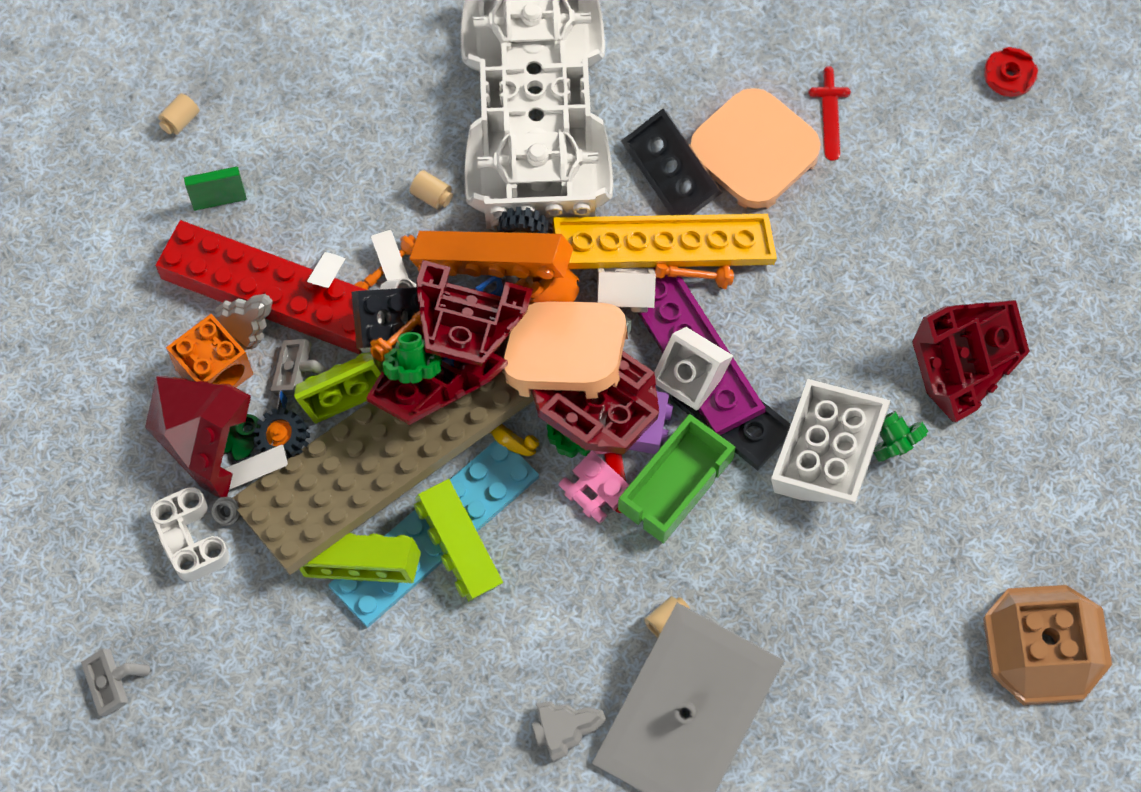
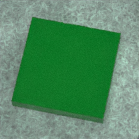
[184,166,247,211]

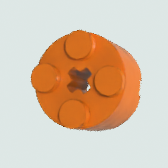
[515,268,580,305]

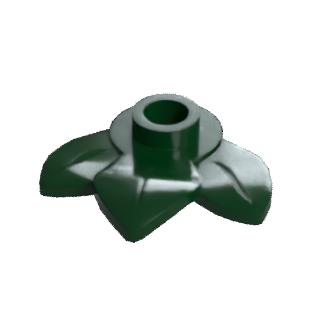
[224,414,260,461]

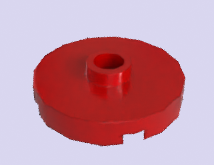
[984,47,1038,97]

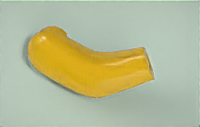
[490,424,539,456]

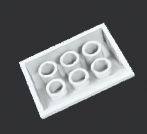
[771,379,890,504]

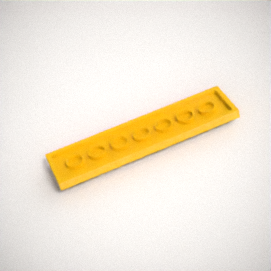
[552,214,777,269]

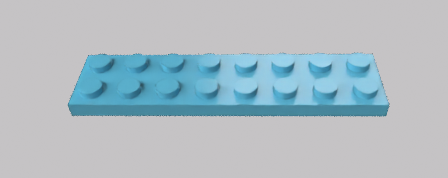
[328,440,539,628]

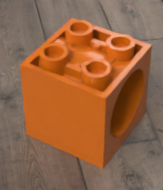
[166,314,253,387]

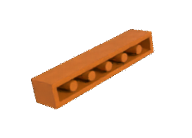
[409,231,574,279]

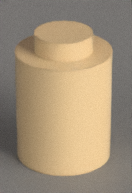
[158,93,200,135]
[409,170,453,210]
[644,596,690,638]

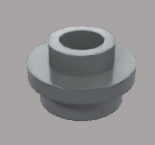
[212,497,240,526]

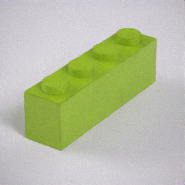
[414,479,504,602]
[299,533,421,583]

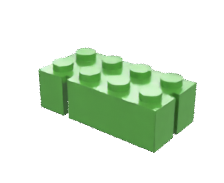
[618,414,735,544]

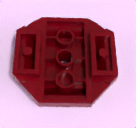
[531,351,659,455]

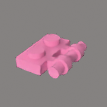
[558,451,629,523]

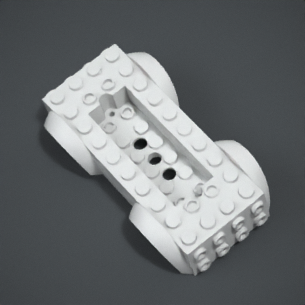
[461,0,613,231]

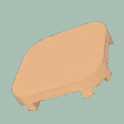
[690,88,821,209]
[504,301,628,399]

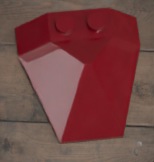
[416,260,533,367]
[912,300,1030,422]
[366,324,508,425]
[145,376,251,498]

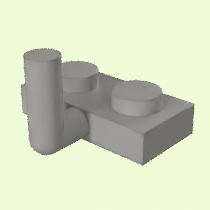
[271,339,328,396]
[81,648,150,716]

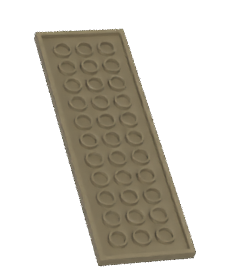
[232,333,534,575]

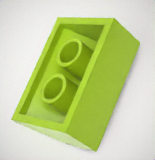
[294,352,384,424]

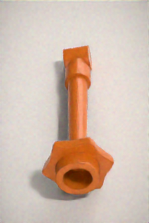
[355,235,416,290]
[654,263,734,289]
[370,311,421,362]

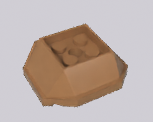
[983,585,1112,705]

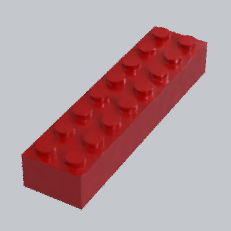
[155,220,366,354]

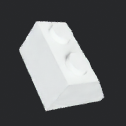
[597,268,656,312]
[654,327,733,410]

